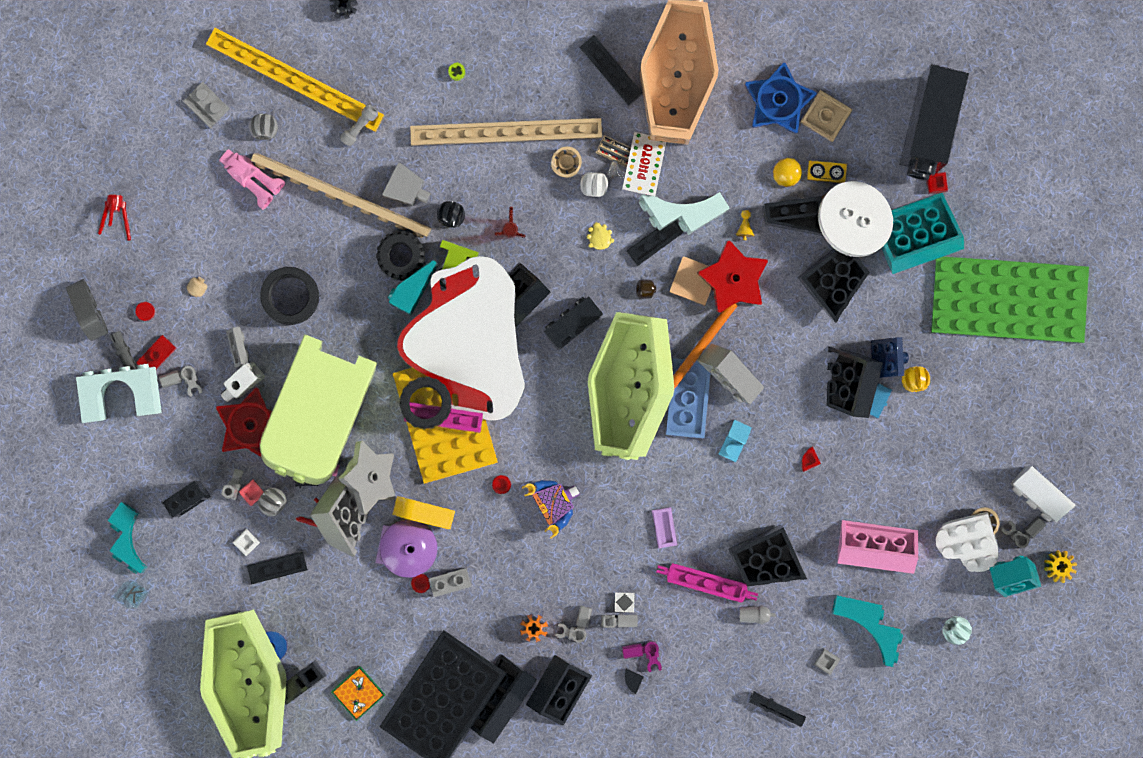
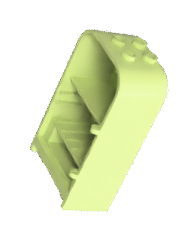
[260,334,377,485]

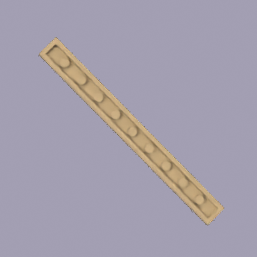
[410,118,602,146]
[251,153,432,238]

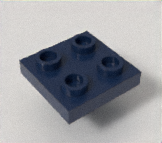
[871,337,909,378]

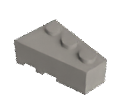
[697,343,765,405]

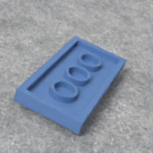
[666,358,710,439]

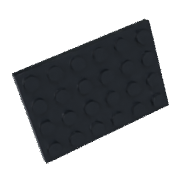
[379,630,507,758]

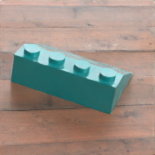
[882,193,964,274]

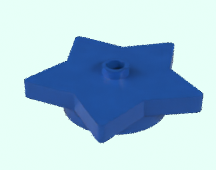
[745,62,817,134]

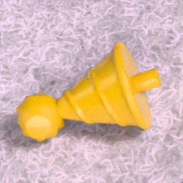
[735,210,754,241]

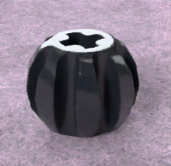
[329,0,358,19]
[437,201,465,228]

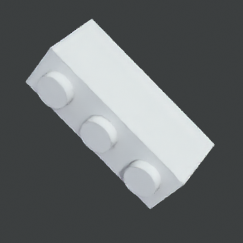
[1010,466,1075,522]

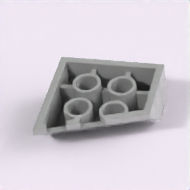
[310,476,368,557]

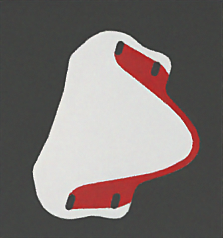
[397,257,525,420]

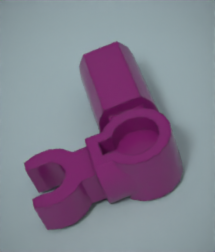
[622,640,662,672]

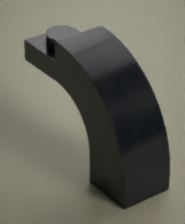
[285,660,327,705]

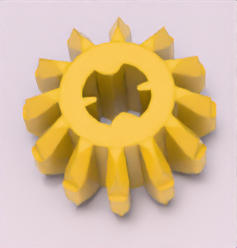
[1044,550,1077,583]

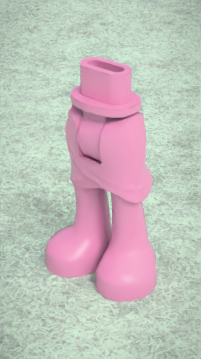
[219,149,286,210]

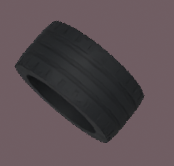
[260,267,319,325]

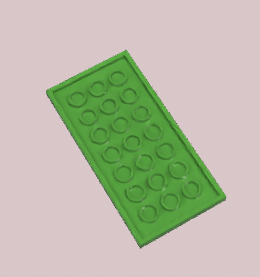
[931,257,1089,343]

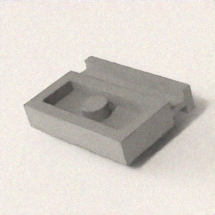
[183,82,230,128]

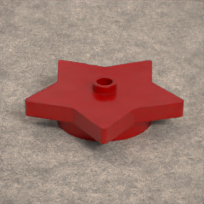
[697,240,768,313]
[216,388,272,458]

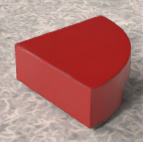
[801,446,821,472]

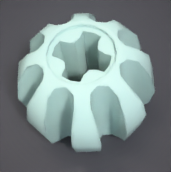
[943,616,972,645]

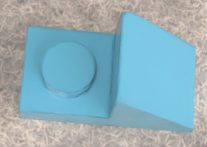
[719,420,752,462]

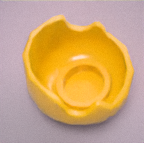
[773,157,802,187]

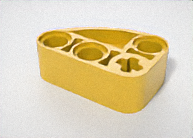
[392,496,455,530]

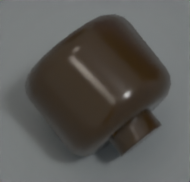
[636,279,657,299]

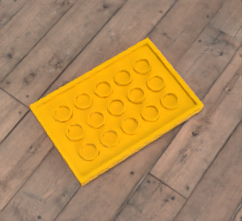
[393,367,498,484]

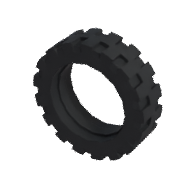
[400,377,452,429]

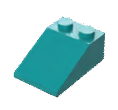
[388,261,438,316]

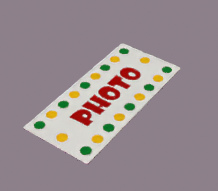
[622,132,666,196]

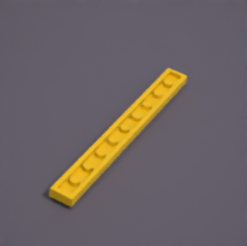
[206,27,384,132]

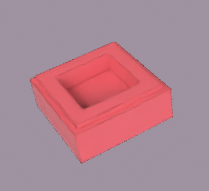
[239,479,264,506]

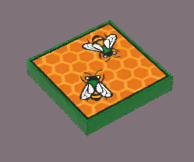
[331,666,386,721]

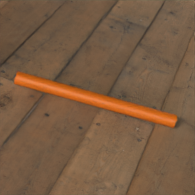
[673,304,737,389]

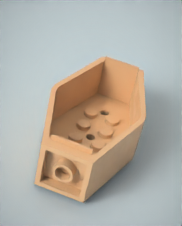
[640,0,718,145]

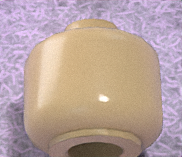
[187,277,207,297]

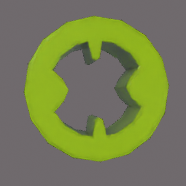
[448,63,466,81]

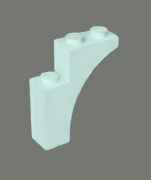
[639,192,730,235]

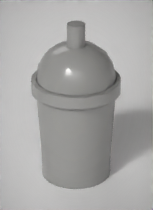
[740,605,776,625]

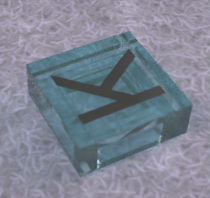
[121,581,149,608]

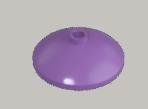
[380,520,437,578]

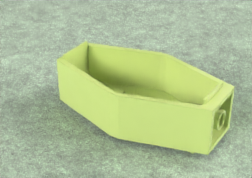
[588,312,674,460]
[200,610,287,758]

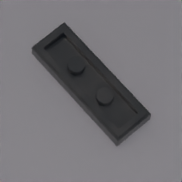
[626,221,684,266]
[247,552,308,585]

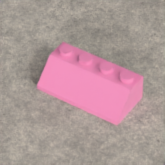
[838,520,918,574]

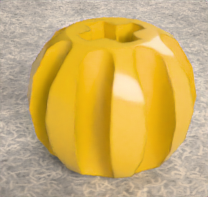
[901,366,930,392]

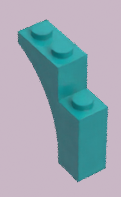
[831,595,903,667]

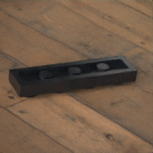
[579,35,643,106]

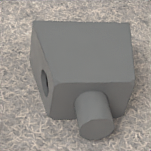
[382,163,431,206]

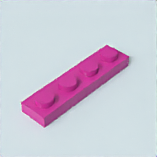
[404,402,483,433]

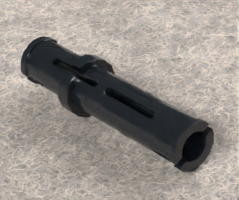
[749,691,806,728]

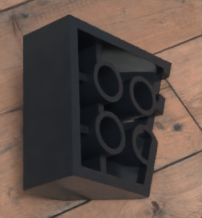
[728,525,807,587]

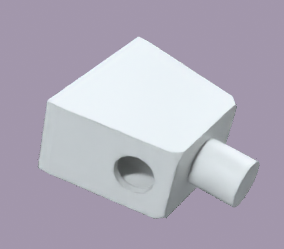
[220,362,266,402]

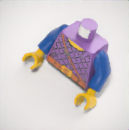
[522,480,580,539]

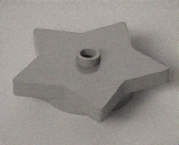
[339,441,396,515]

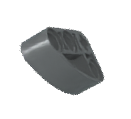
[66,279,109,341]

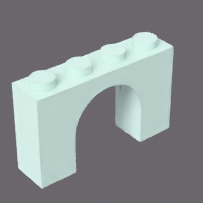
[76,364,162,423]

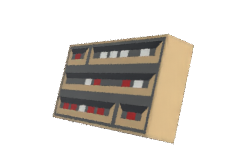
[596,135,631,167]

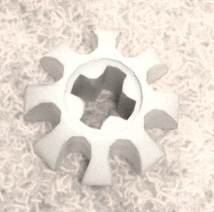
[580,172,608,197]

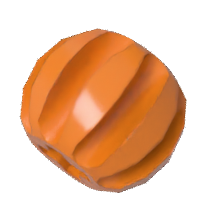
[520,614,548,643]

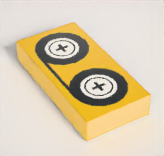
[807,161,847,183]

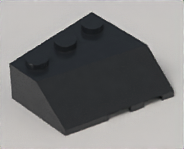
[797,249,870,323]
[826,346,883,418]

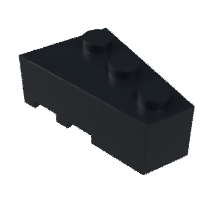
[762,196,823,236]
[544,296,603,351]

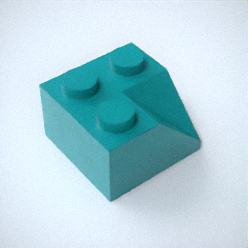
[989,556,1041,597]

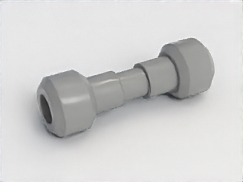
[340,105,378,146]

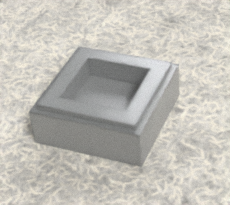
[814,648,840,675]

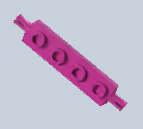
[656,563,758,603]

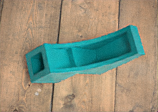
[107,502,147,574]

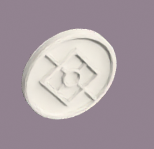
[818,181,893,257]

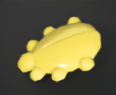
[586,222,614,250]

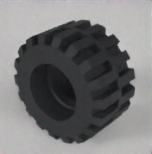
[376,231,425,281]

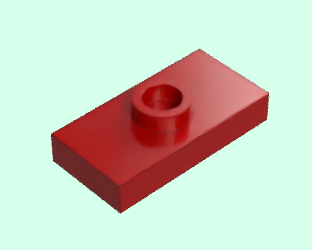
[136,335,177,370]

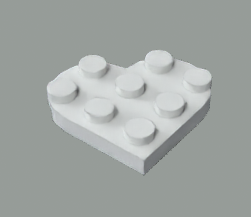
[936,512,998,572]

